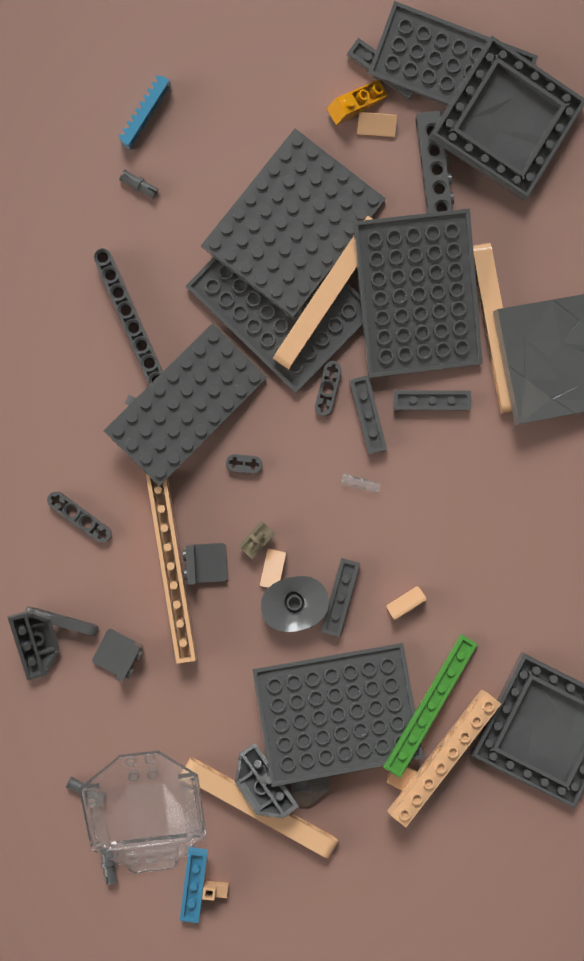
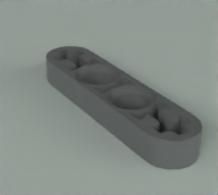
[47,492,112,543]
[25,606,98,636]

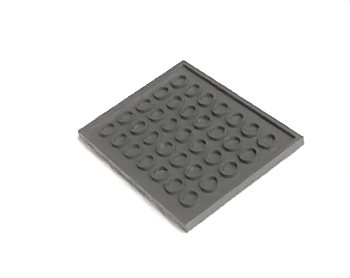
[201,128,386,318]
[353,208,483,378]
[186,257,363,393]
[252,643,424,787]

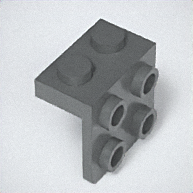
[183,543,228,585]
[92,629,143,682]

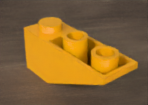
[327,80,389,125]

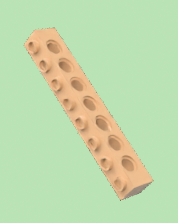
[387,689,501,827]

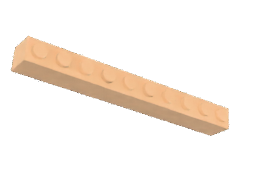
[146,474,197,664]

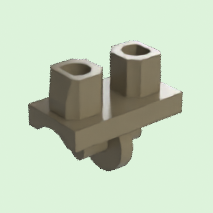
[238,521,276,559]

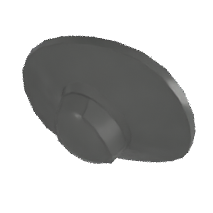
[260,576,329,632]

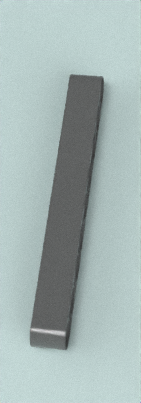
[94,248,163,385]

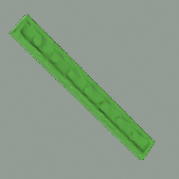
[383,634,478,778]

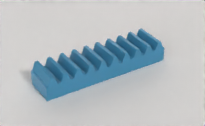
[118,75,171,150]
[180,847,208,923]

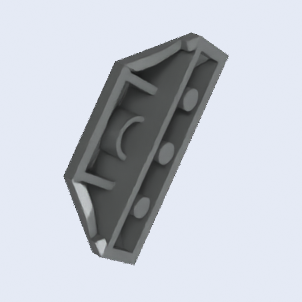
[7,611,60,680]
[235,743,299,819]
[291,776,330,807]

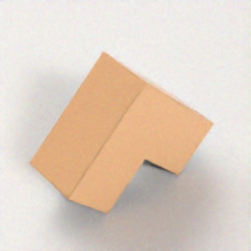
[202,880,229,901]

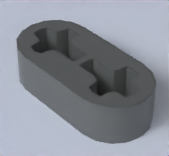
[226,454,262,473]

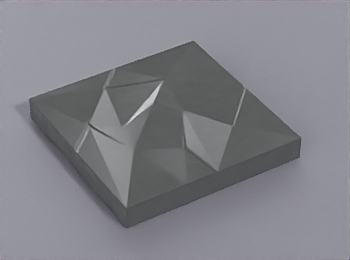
[428,36,584,201]
[493,294,584,425]
[470,652,584,808]

